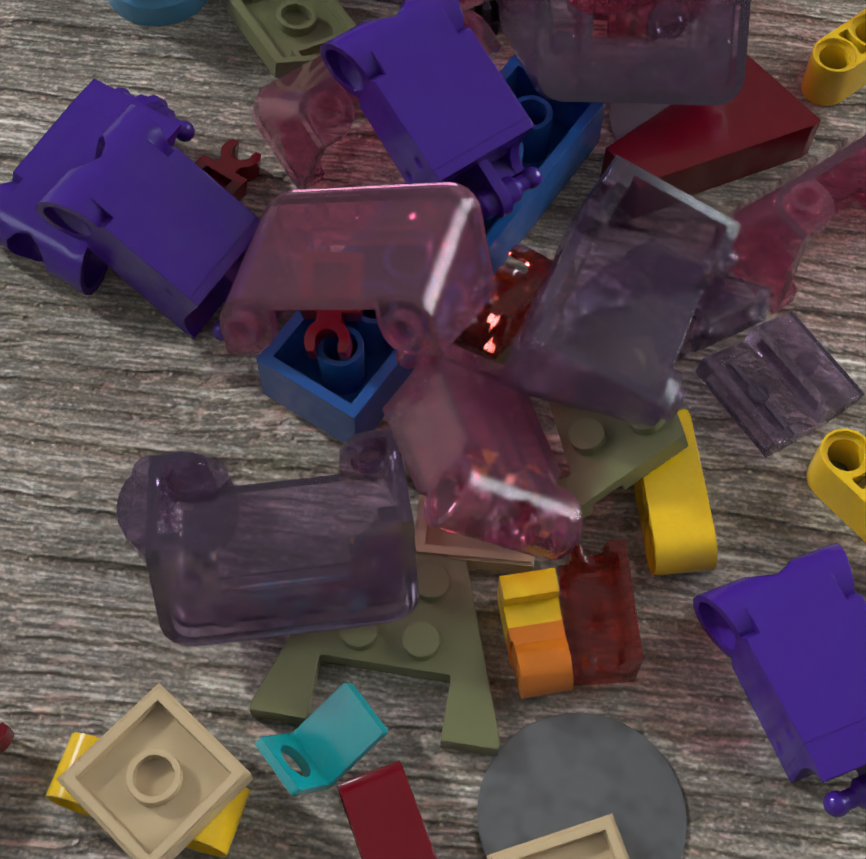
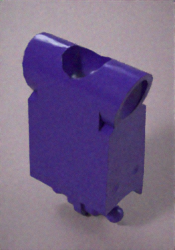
[320,0,542,230]
[0,78,195,295]
[36,104,283,341]
[693,543,866,818]

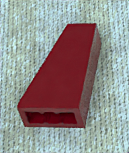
[599,54,821,215]

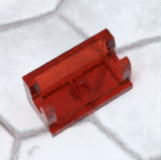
[443,245,564,360]
[557,539,644,686]

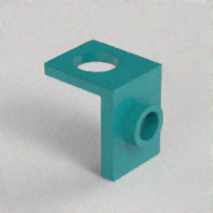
[255,683,388,796]

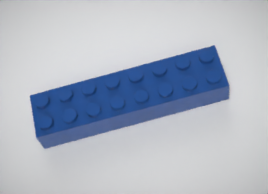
[256,54,606,451]

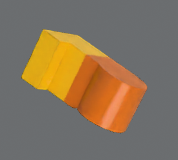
[496,567,573,699]

